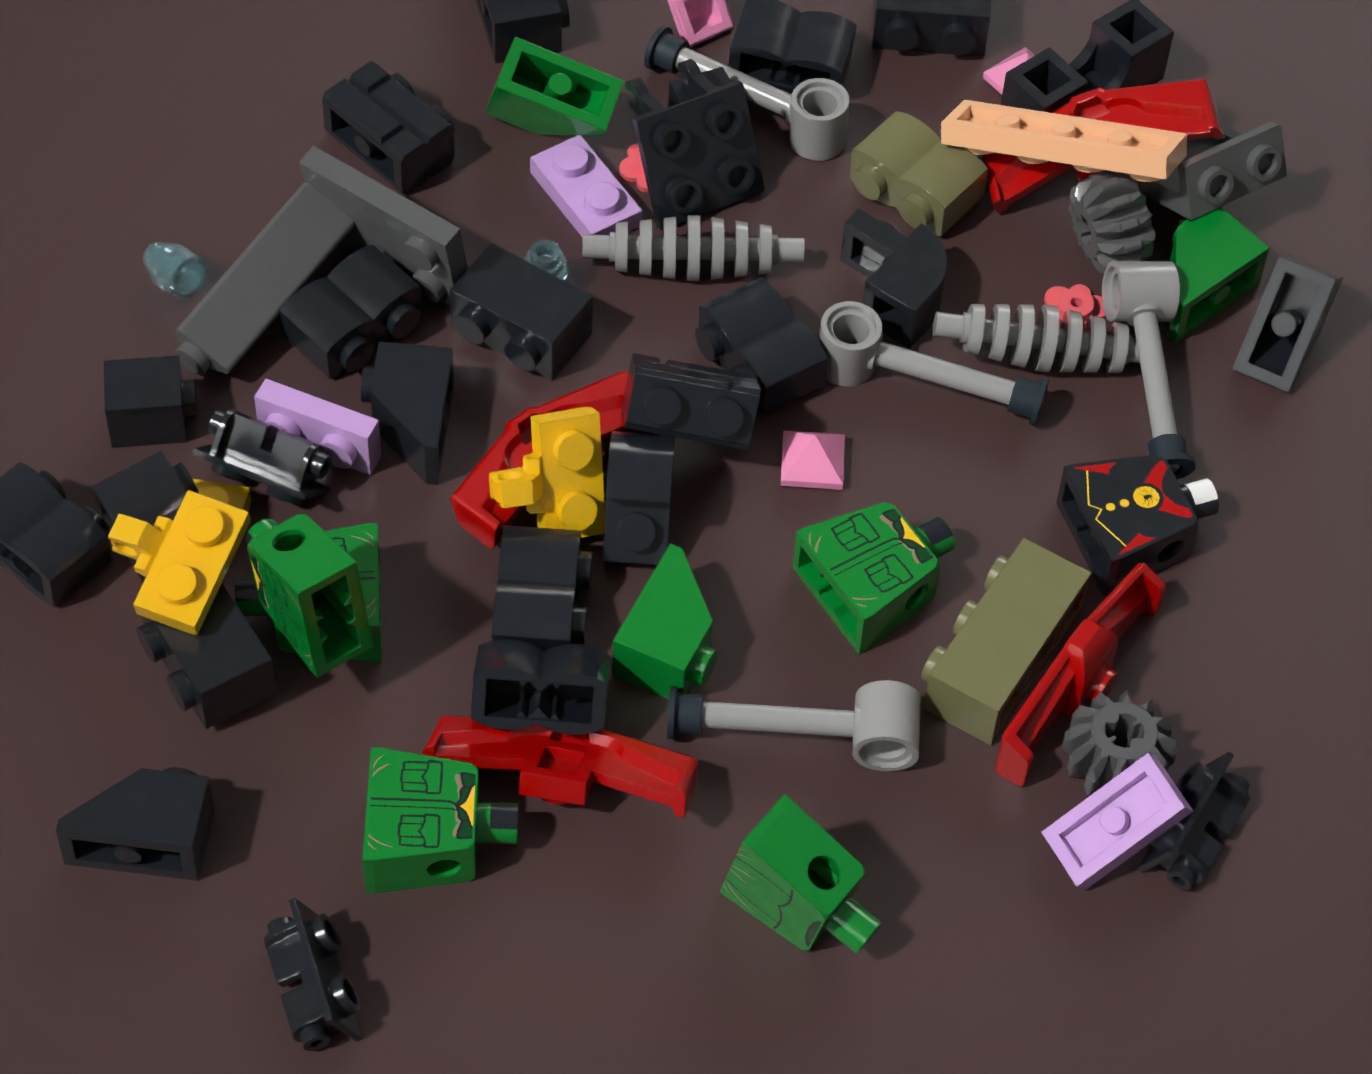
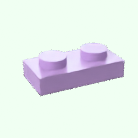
[530,135,642,238]
[254,379,382,476]
[1042,753,1193,890]

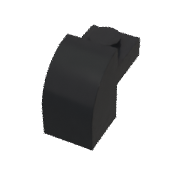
[840,208,947,349]
[603,431,675,565]

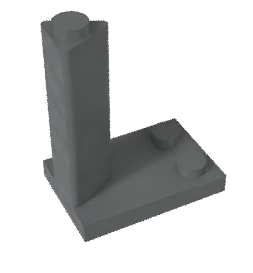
[175,145,468,376]

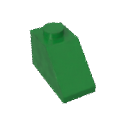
[484,37,624,135]
[1166,207,1269,343]
[612,543,718,700]

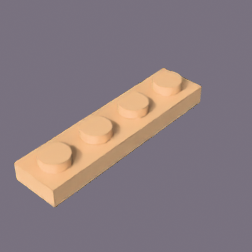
[941,100,1187,182]

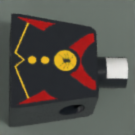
[1056,454,1219,597]

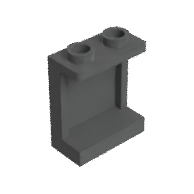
[1128,122,1287,220]

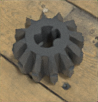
[1068,170,1156,274]
[1062,690,1178,797]

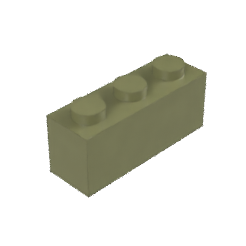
[921,537,1092,746]

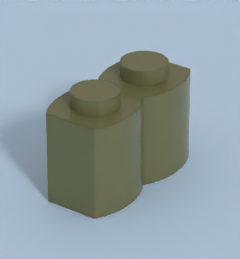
[850,111,988,236]

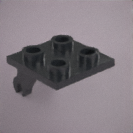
[625,59,765,230]

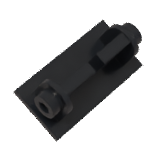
[192,409,332,504]
[1137,752,1250,890]
[264,898,363,1051]

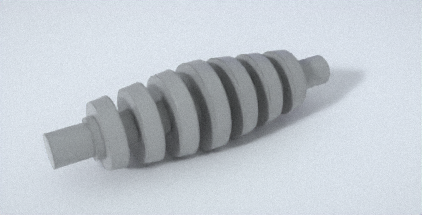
[582,215,804,281]
[933,304,1140,373]

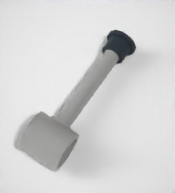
[644,25,849,161]
[1102,261,1196,479]
[818,301,1049,426]
[667,680,921,771]

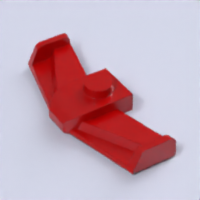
[982,78,1225,214]
[449,370,634,549]
[995,563,1166,787]
[422,715,699,819]

